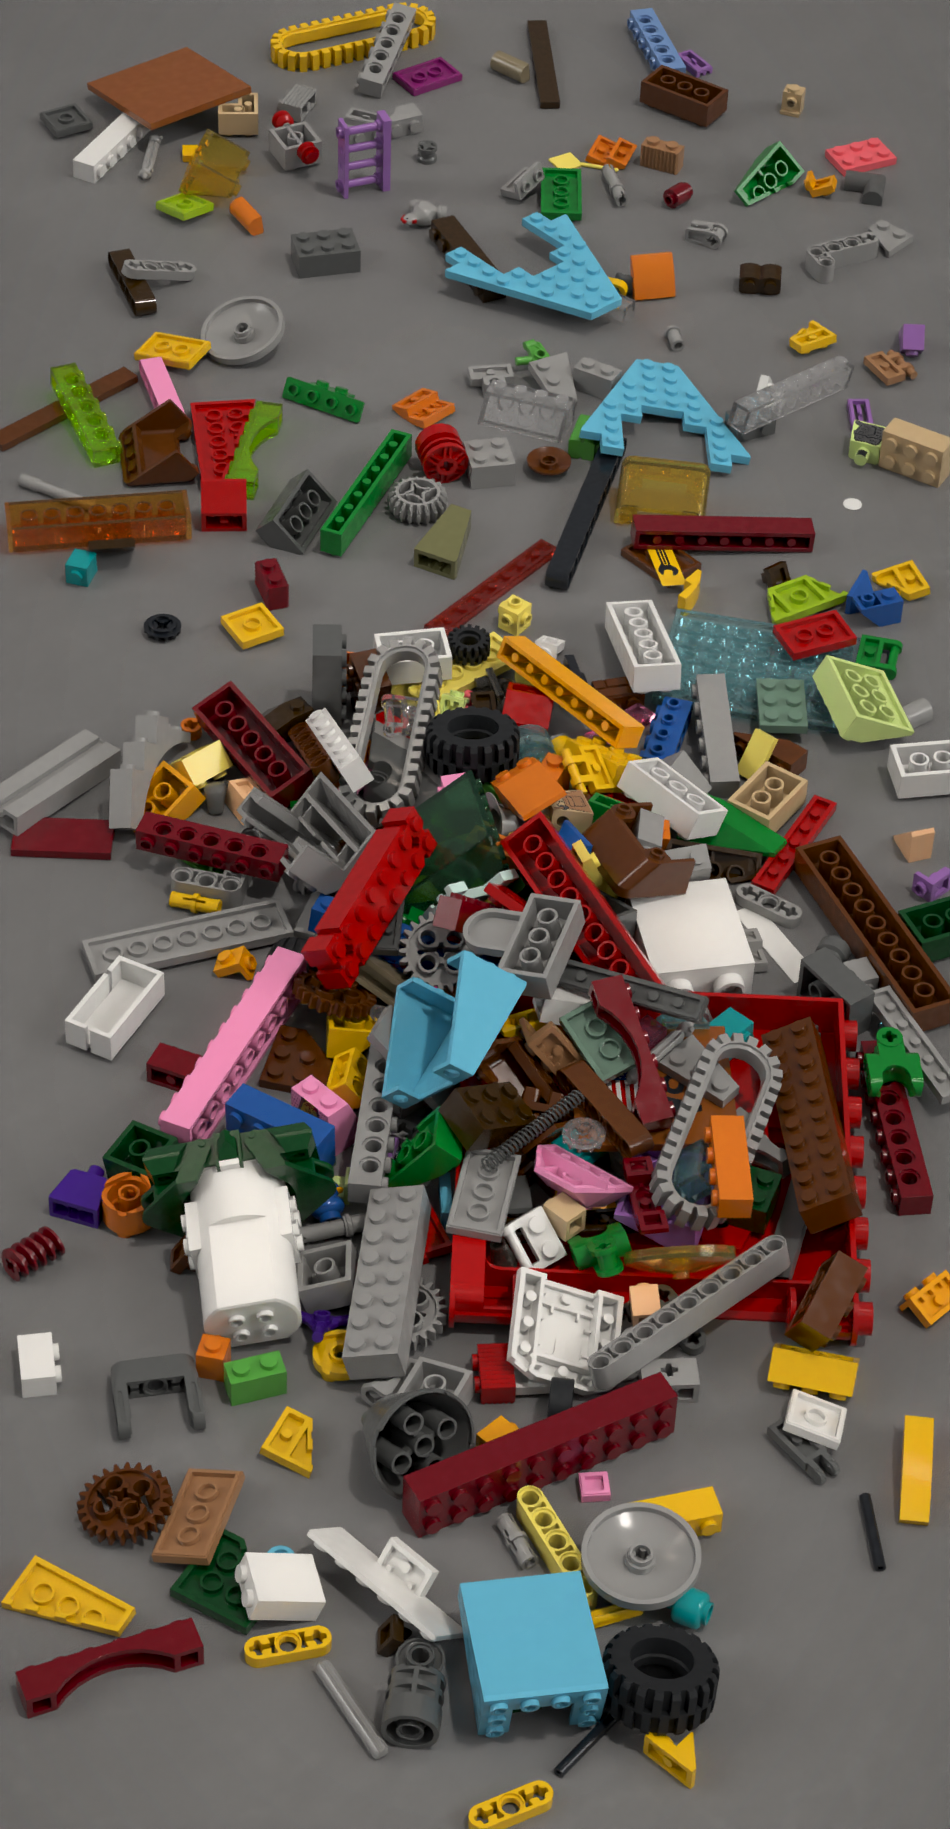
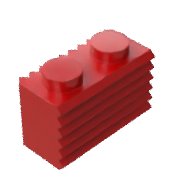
[471,1343,516,1405]

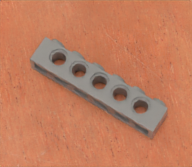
[357,2,416,99]

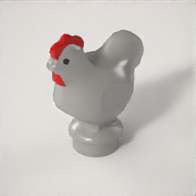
[400,199,447,226]

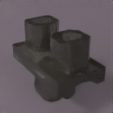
[474,667,514,713]

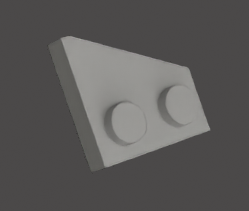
[868,219,914,258]

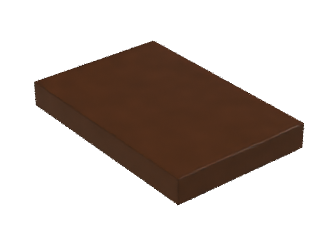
[621,543,702,588]

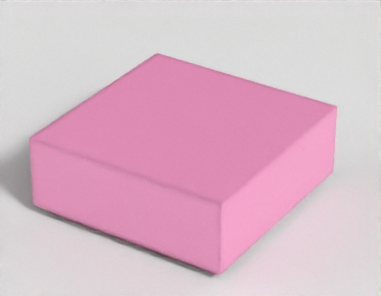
[578,1471,611,1503]

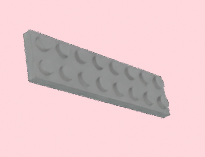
[82,898,294,982]

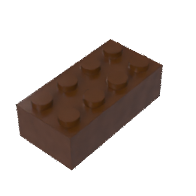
[640,65,729,127]

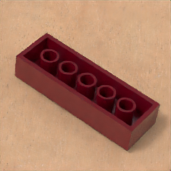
[192,680,315,808]

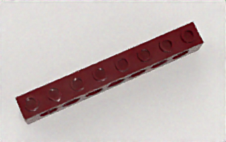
[855,1040,934,1216]

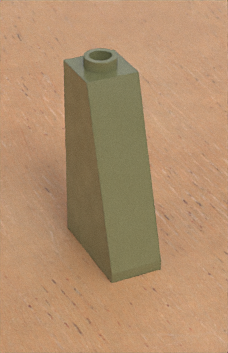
[414,504,472,580]

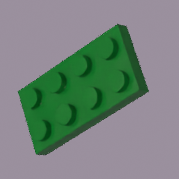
[541,167,582,222]

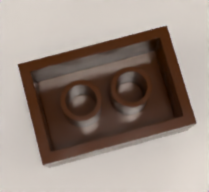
[784,1250,868,1352]

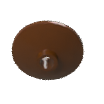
[527,446,571,475]

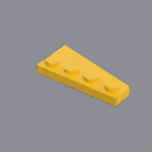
[1,1555,136,1637]

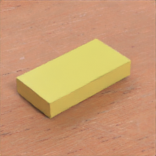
[738,728,778,779]

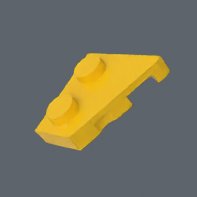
[789,320,837,354]
[871,560,931,601]
[259,1406,313,1479]

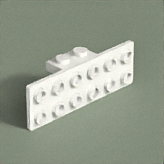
[307,1527,464,1642]

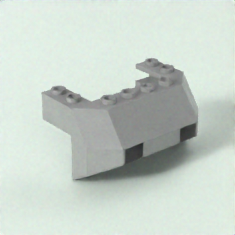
[237,772,376,897]

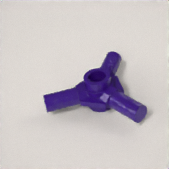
[301,1310,349,1343]

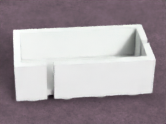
[65,955,165,1061]

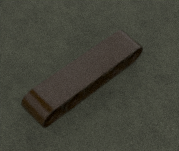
[108,248,157,316]

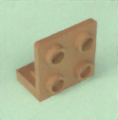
[519,1017,584,1075]

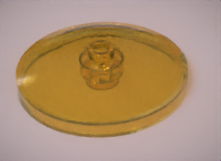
[623,1245,736,1280]

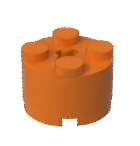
[101,1172,151,1238]

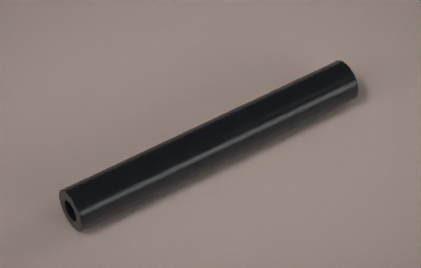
[859,1493,886,1572]
[553,1712,618,1778]

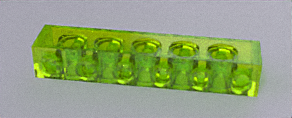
[50,362,123,468]

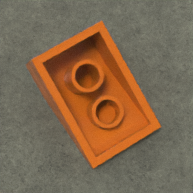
[491,757,567,821]

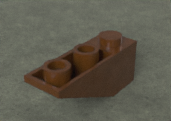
[733,732,808,775]

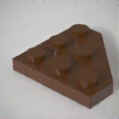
[259,1025,333,1093]

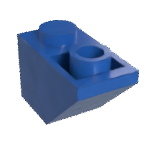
[852,587,904,627]

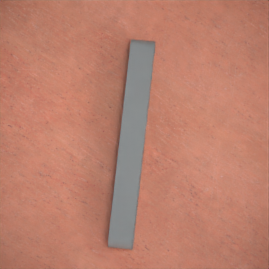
[587,1235,791,1390]

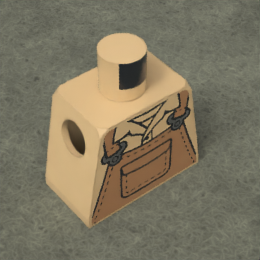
[531,790,594,834]

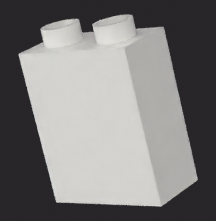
[625,878,755,994]

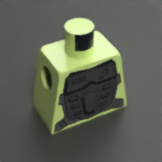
[848,420,886,466]

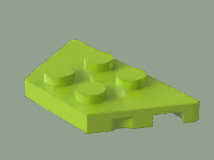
[767,575,848,625]

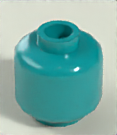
[667,1587,714,1629]

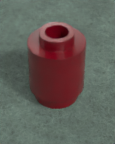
[663,182,693,209]

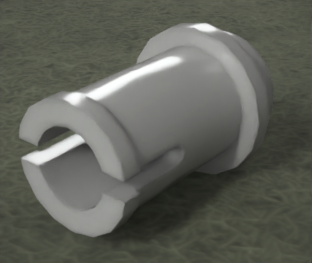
[664,325,685,351]

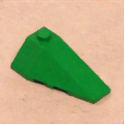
[734,141,805,207]
[676,794,787,857]

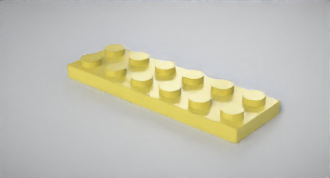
[390,632,512,714]

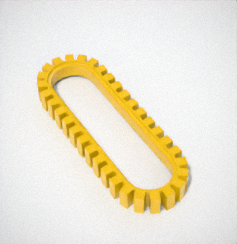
[271,2,436,72]

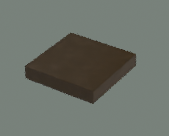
[87,538,135,553]

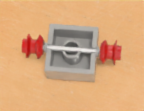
[269,110,322,171]

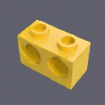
[326,1047,368,1110]

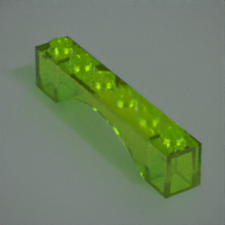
[225,401,283,500]

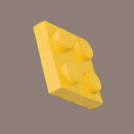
[221,602,284,650]

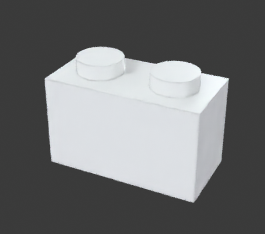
[17,1332,62,1398]

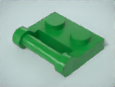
[855,634,903,680]

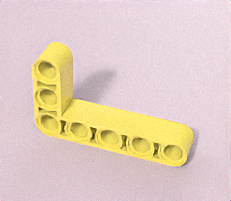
[516,1485,598,1611]

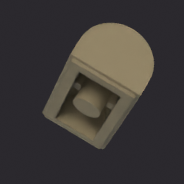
[490,50,530,84]

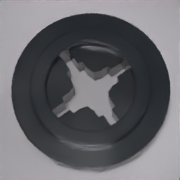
[144,614,181,642]

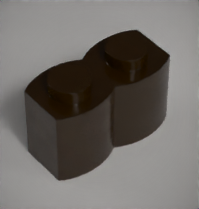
[739,263,782,295]

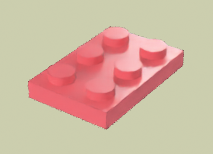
[825,137,897,177]

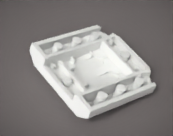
[507,1266,624,1396]

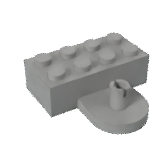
[463,893,585,1000]

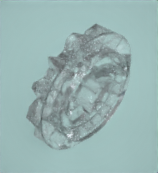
[562,1117,606,1153]

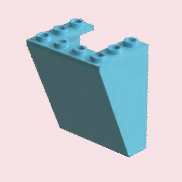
[381,950,527,1109]
[458,1571,609,1738]

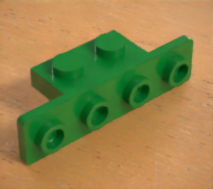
[282,377,365,423]

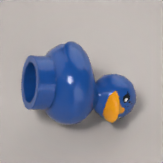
[311,1182,345,1223]

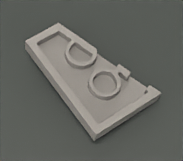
[528,352,578,412]
[658,1034,739,1108]

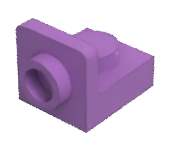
[912,866,950,902]

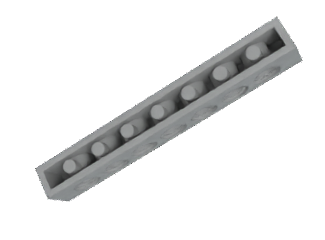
[348,1026,400,1203]

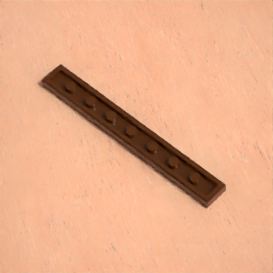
[0,366,138,452]

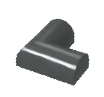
[844,170,886,206]

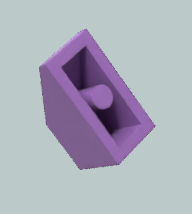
[899,324,925,357]

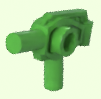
[515,339,550,366]

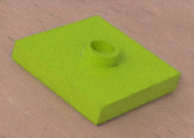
[156,191,214,221]

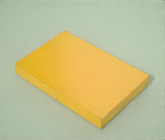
[134,332,211,370]

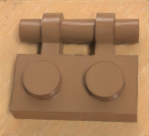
[863,350,918,386]

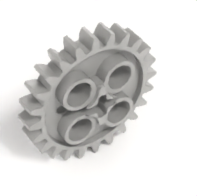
[398,911,483,994]
[410,1277,447,1351]

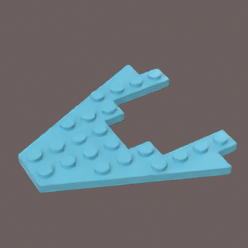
[445,212,622,320]
[579,359,751,474]

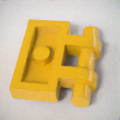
[560,744,615,794]

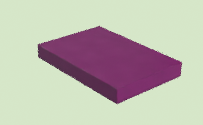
[392,57,463,96]

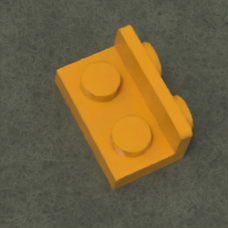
[899,1270,950,1329]

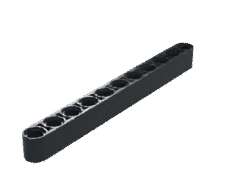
[545,438,627,590]

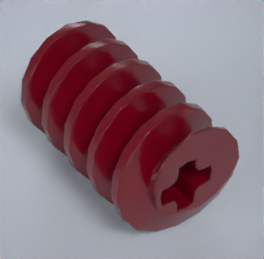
[1,1226,65,1282]

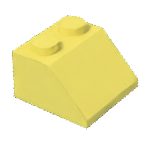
[169,740,233,790]

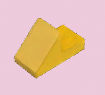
[643,1732,696,1789]

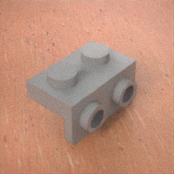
[500,161,545,200]

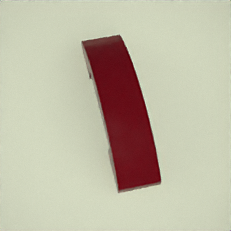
[623,1156,669,1235]

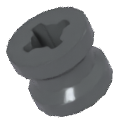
[417,140,437,165]

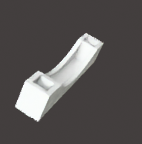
[305,708,374,793]

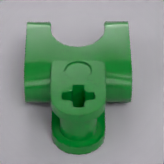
[863,1027,924,1098]
[567,1221,632,1278]

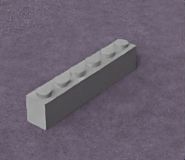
[691,673,740,798]

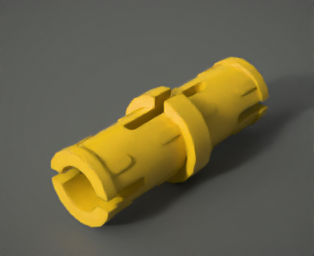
[169,891,222,914]

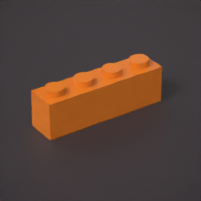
[704,1115,754,1218]

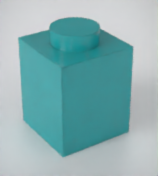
[65,548,97,587]

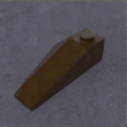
[231,696,314,766]

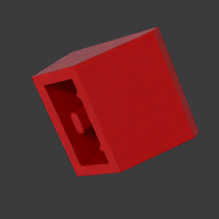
[201,479,247,532]
[502,682,554,734]

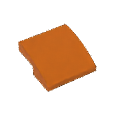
[585,134,637,169]
[630,251,676,300]
[392,388,455,429]

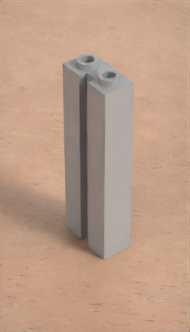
[0,729,121,836]

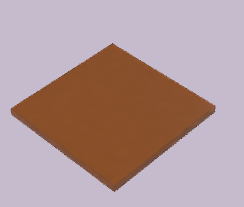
[87,47,252,130]

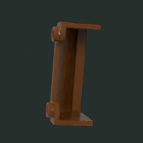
[118,399,199,486]

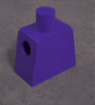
[48,1165,107,1229]

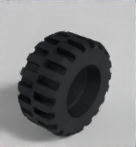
[426,706,520,785]
[602,1623,720,1736]

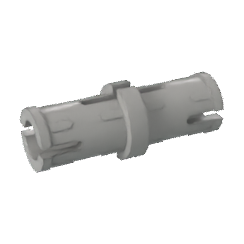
[495,1513,539,1570]

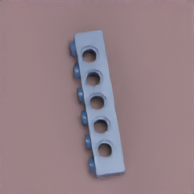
[627,8,686,74]

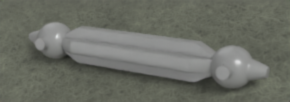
[138,134,163,180]
[625,1021,695,1086]

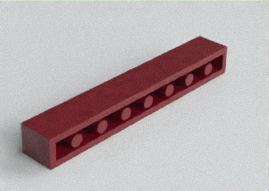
[630,514,816,552]

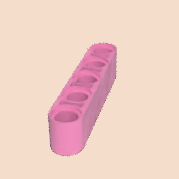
[139,357,184,412]

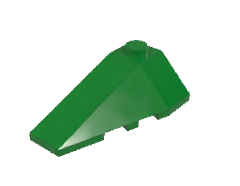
[385,1106,463,1188]

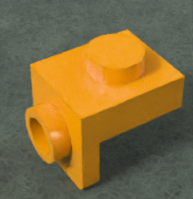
[804,170,837,198]
[213,946,257,981]

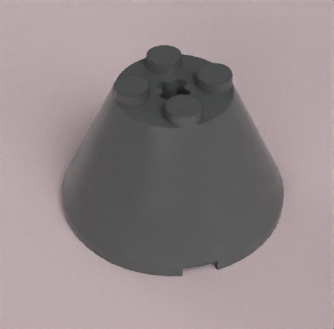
[361,1388,475,1500]

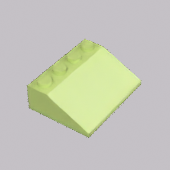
[812,655,914,743]

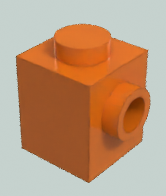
[196,1333,231,1382]

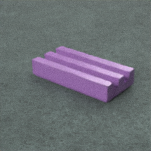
[678,49,713,78]
[847,399,873,431]

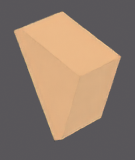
[893,827,935,863]

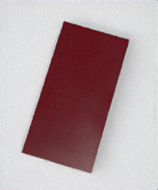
[11,817,115,860]

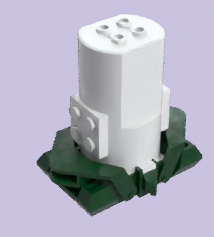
[141,1122,336,1347]

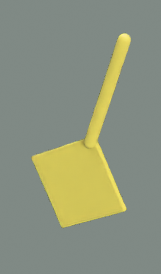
[548,152,618,172]

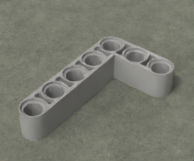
[171,825,265,909]

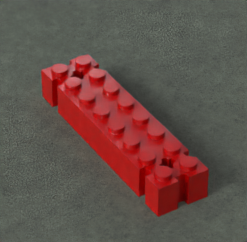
[301,806,438,990]

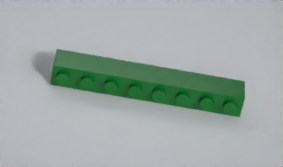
[320,429,412,557]

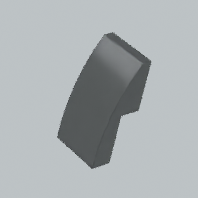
[508,1175,532,1217]

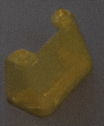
[178,128,250,198]
[614,456,711,524]

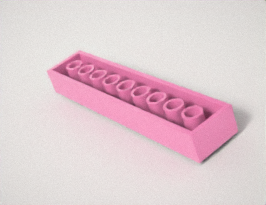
[158,946,306,1144]

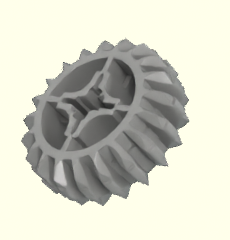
[387,476,448,525]

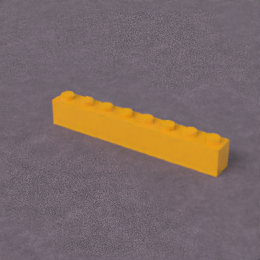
[497,636,645,749]

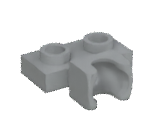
[468,364,514,398]

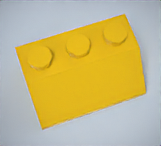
[767,1342,860,1401]

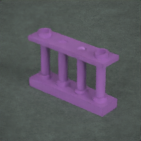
[335,110,392,199]

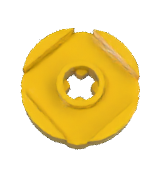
[313,1329,350,1382]

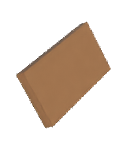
[152,1468,245,1566]

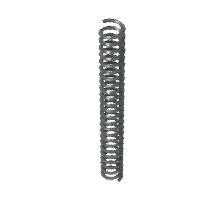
[481,1090,585,1173]

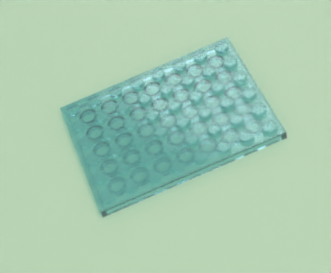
[651,608,861,734]

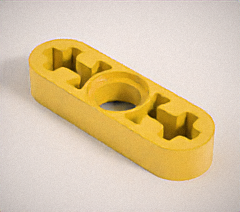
[244,1625,332,1668]
[468,1780,553,1829]

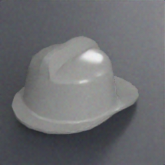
[481,792,519,836]

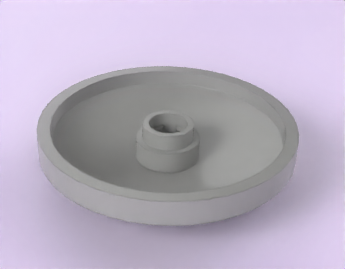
[201,296,285,365]
[581,1502,702,1611]

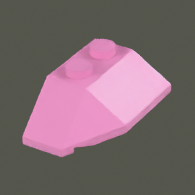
[534,1144,634,1210]

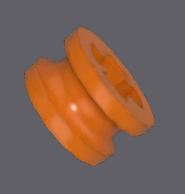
[181,717,202,741]

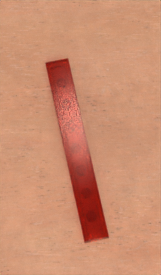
[424,539,556,637]

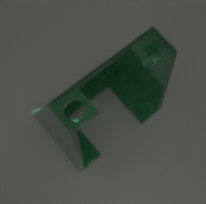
[404,770,510,914]

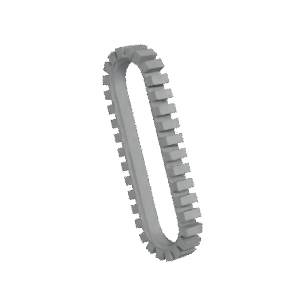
[339,637,443,826]
[650,1033,783,1231]

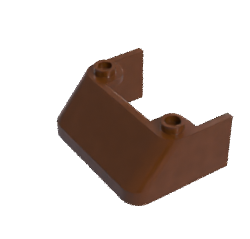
[582,802,696,898]
[475,1036,574,1154]

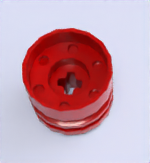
[415,423,469,484]

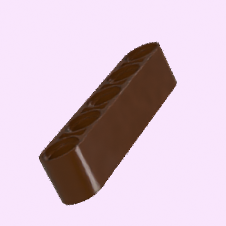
[288,722,341,784]
[556,1060,654,1158]

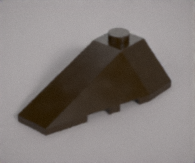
[665,838,762,884]

